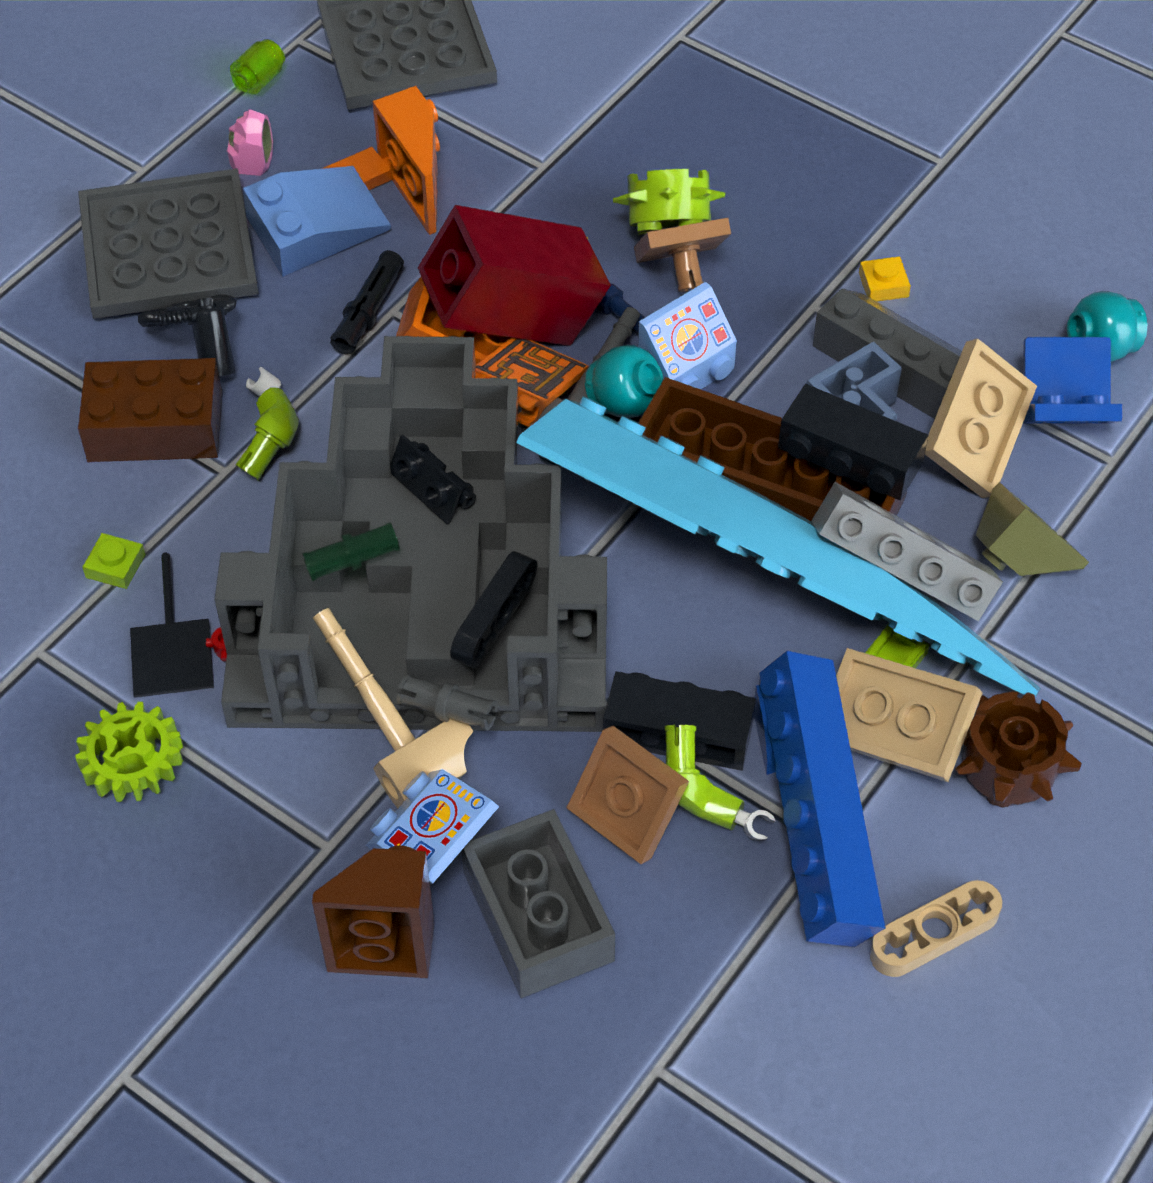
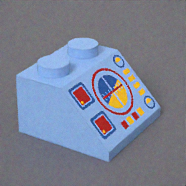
[638,282,737,389]
[366,769,499,884]

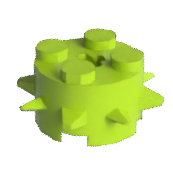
[613,169,725,235]

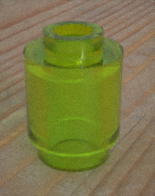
[230,39,285,94]

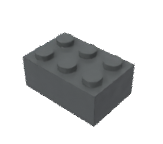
[462,809,615,998]

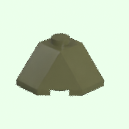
[976,482,1089,576]

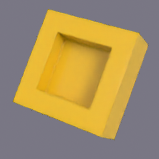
[859,256,911,302]

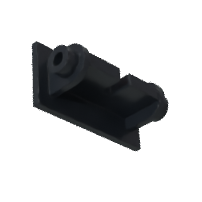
[391,435,476,524]

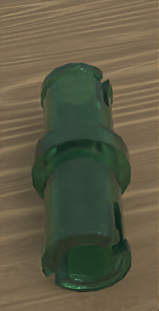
[302,522,400,582]

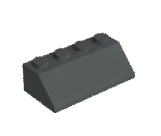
[813,288,962,419]

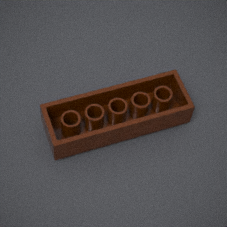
[639,377,907,521]

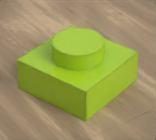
[82,533,146,589]

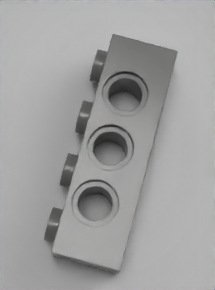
[811,482,1003,621]

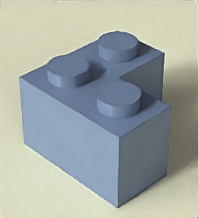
[806,341,902,421]

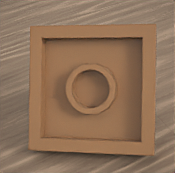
[634,218,731,292]
[566,726,689,864]

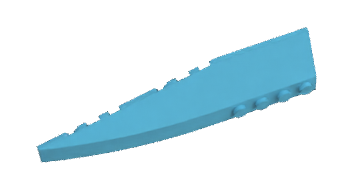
[516,396,1041,697]

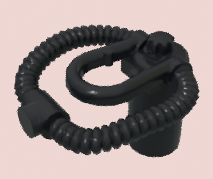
[138,294,237,377]

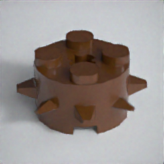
[955,691,1082,808]

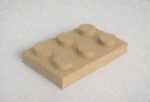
[925,338,1037,498]
[836,648,983,782]

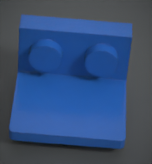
[1023,337,1122,424]

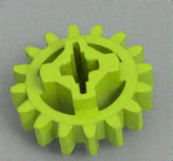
[75,701,184,802]

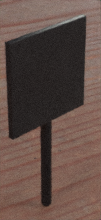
[130,552,214,698]

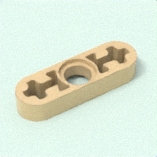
[870,880,1002,977]

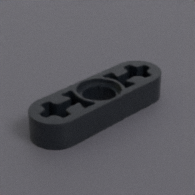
[450,551,538,669]

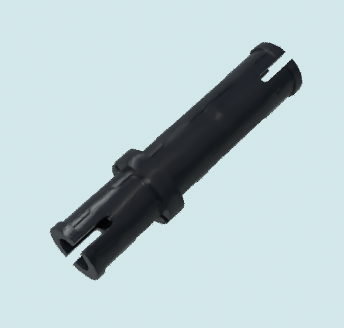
[330,250,404,354]

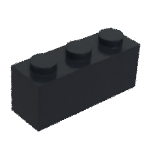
[778,384,929,501]
[603,671,756,771]

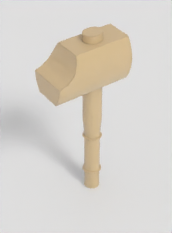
[313,608,474,809]

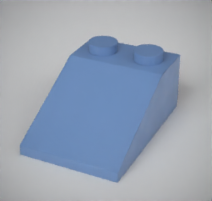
[243,166,391,277]

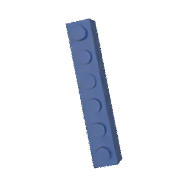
[759,651,886,947]

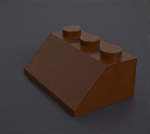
[312,846,435,978]

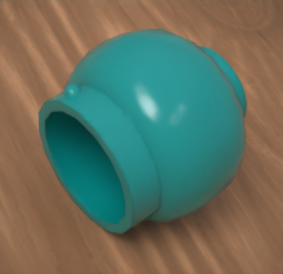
[1067,291,1148,362]
[585,345,663,418]

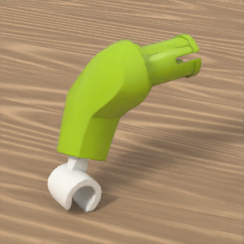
[235,367,299,480]
[665,725,775,841]

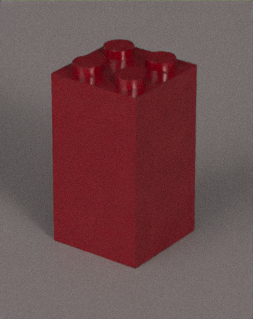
[418,205,611,346]

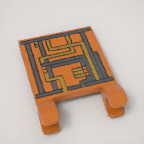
[475,337,589,427]

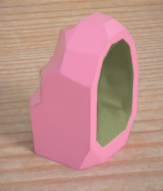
[227,110,273,176]

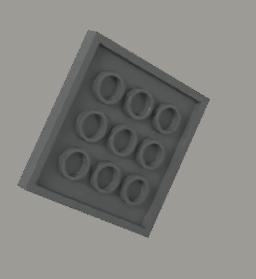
[317,0,497,109]
[78,168,259,319]

